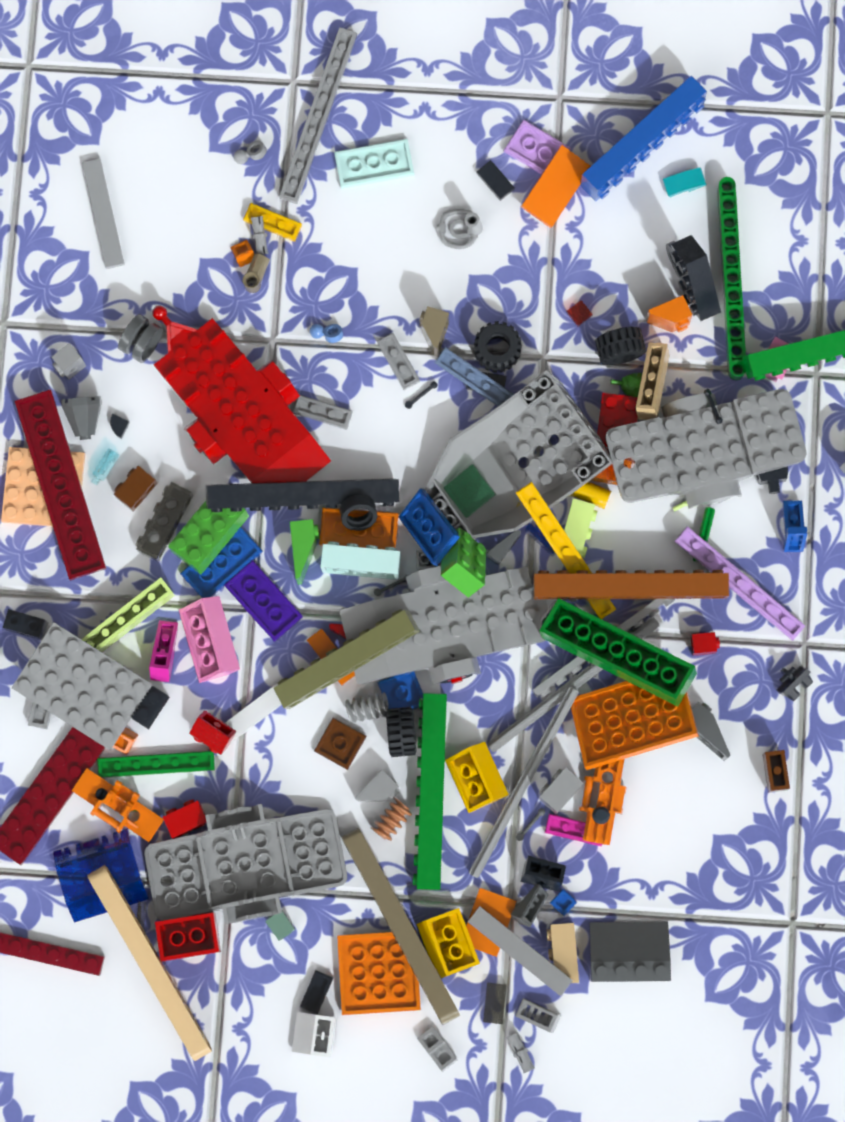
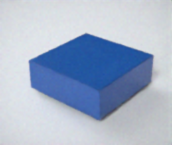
[550,889,577,916]

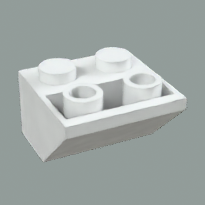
[292,1012,336,1057]

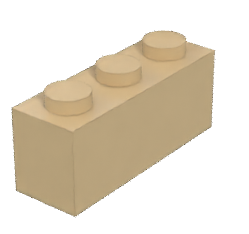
[547,923,579,983]

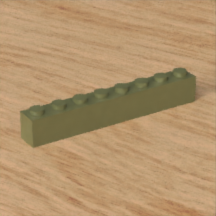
[273,609,420,709]

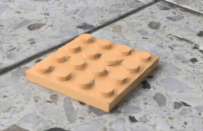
[1,447,86,527]

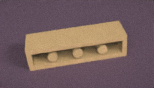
[636,342,670,420]

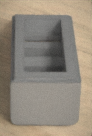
[515,998,561,1033]

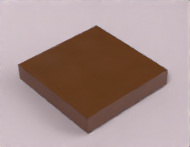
[314,718,367,770]

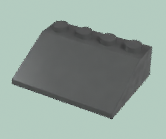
[589,922,671,982]

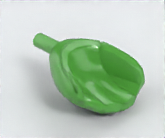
[610,372,642,397]

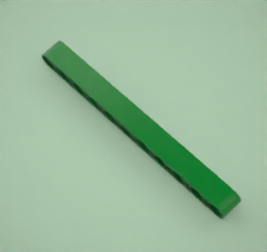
[717,177,746,381]

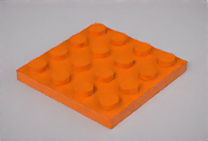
[337,931,421,1015]

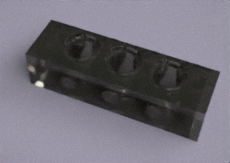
[135,482,194,562]

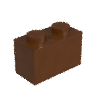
[113,466,158,512]
[762,750,790,793]

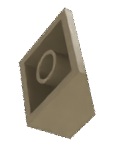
[419,306,449,357]

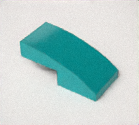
[663,167,707,198]

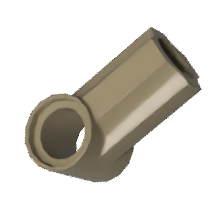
[243,254,270,293]

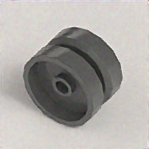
[118,314,163,363]

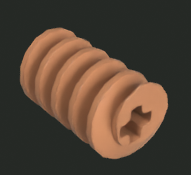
[371,797,412,841]

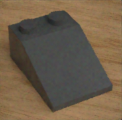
[692,702,730,761]

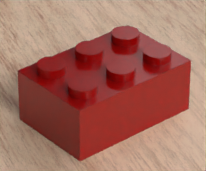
[597,393,638,449]
[155,913,221,962]

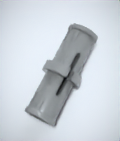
[251,216,269,255]
[506,1032,535,1073]

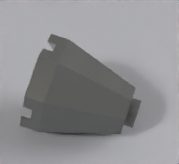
[61,396,102,440]

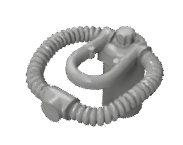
[437,209,483,250]

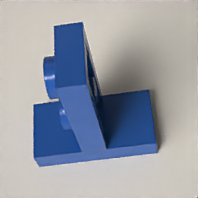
[782,500,808,552]

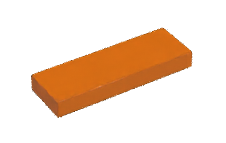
[307,629,355,686]

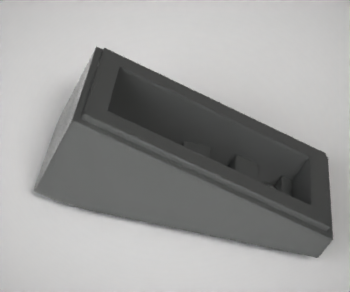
[486,529,521,565]
[511,884,549,927]

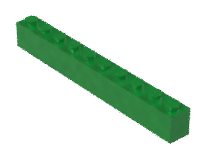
[413,693,447,890]

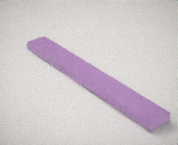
[674,526,805,641]

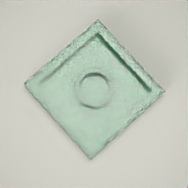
[444,464,496,518]

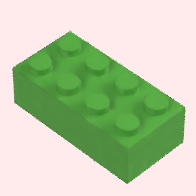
[168,501,249,575]

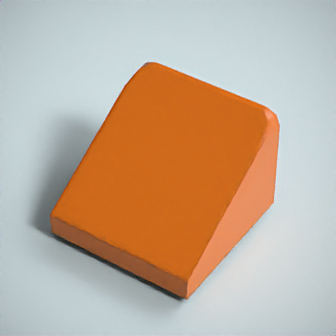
[230,240,254,267]
[113,727,138,755]

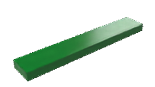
[98,751,215,778]

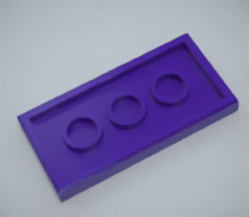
[224,560,303,642]

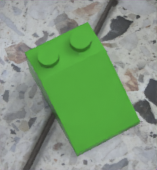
[290,519,320,585]

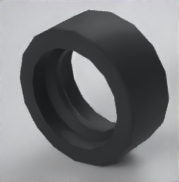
[340,495,378,531]

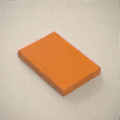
[466,888,517,957]

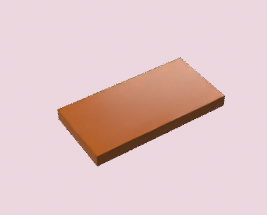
[520,145,591,228]
[319,508,399,550]

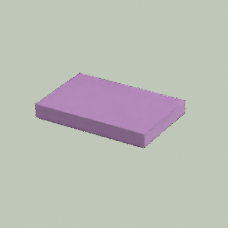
[504,120,571,174]

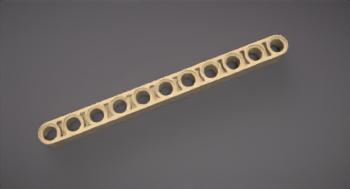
[87,865,212,1061]

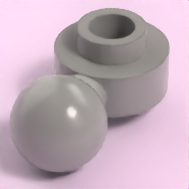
[234,141,267,164]

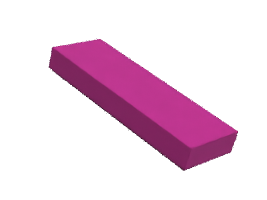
[545,814,602,847]

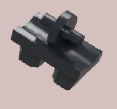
[776,666,813,701]

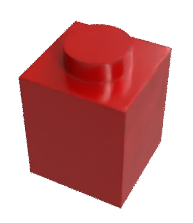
[690,632,720,656]

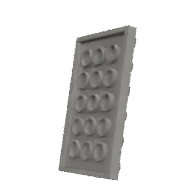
[12,622,153,750]

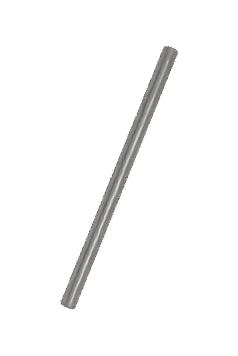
[487,617,660,752]
[469,687,579,878]

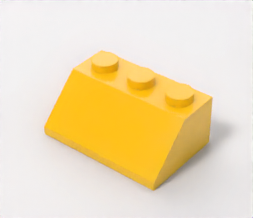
[445,742,509,813]
[417,908,480,978]

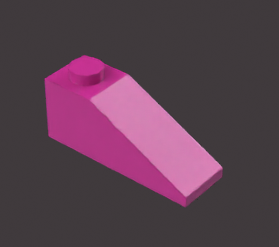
[149,620,178,682]

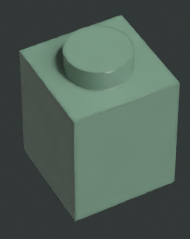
[265,910,296,941]

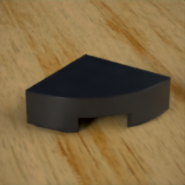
[110,413,130,439]

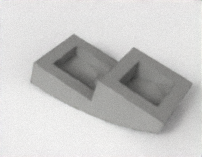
[417,1026,458,1072]

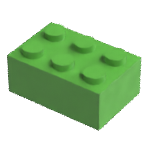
[441,528,486,598]

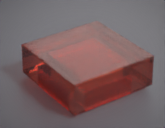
[566,300,593,327]

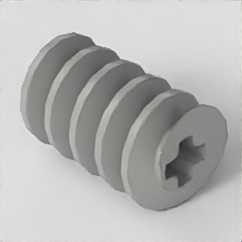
[345,693,388,723]

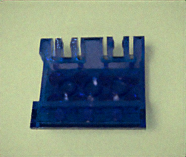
[53,828,149,923]

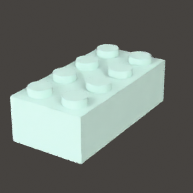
[321,542,401,580]

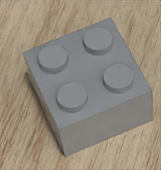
[539,768,583,815]

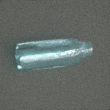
[91,448,120,486]

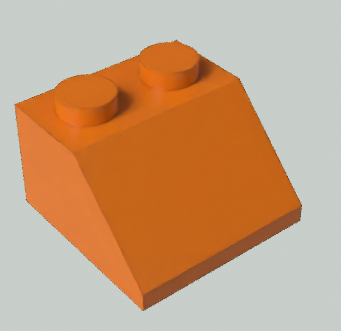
[646,295,693,332]

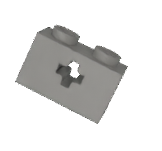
[52,343,86,380]

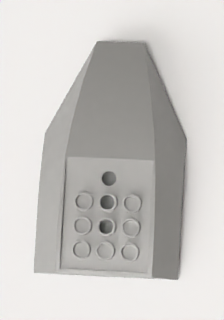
[425,370,613,538]

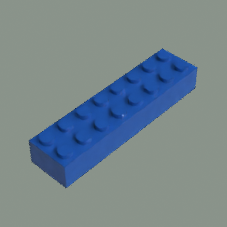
[580,75,707,202]

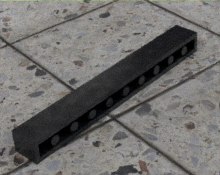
[205,478,399,512]

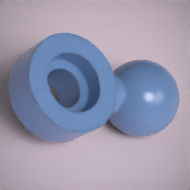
[310,324,343,343]

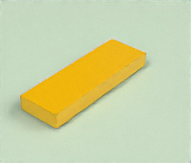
[243,203,302,242]

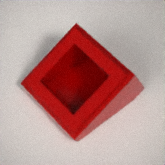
[329,623,346,640]

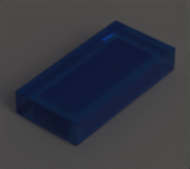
[525,523,556,557]

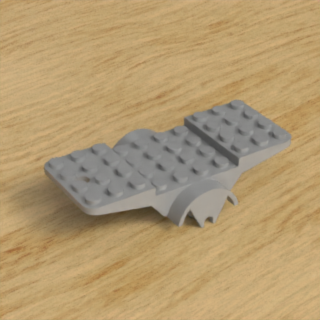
[605,389,807,509]
[145,804,347,924]

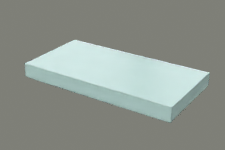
[334,139,414,189]

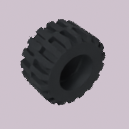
[474,321,522,373]
[595,327,646,365]
[386,707,417,757]

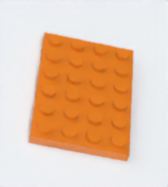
[571,681,699,770]

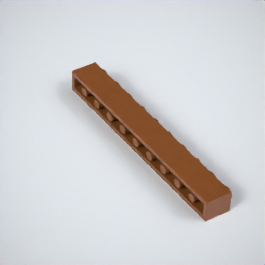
[533,570,729,599]

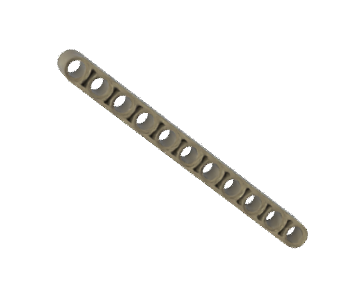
[341,828,460,1025]

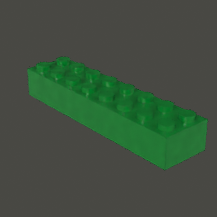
[539,598,697,707]

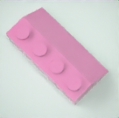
[179,596,240,683]

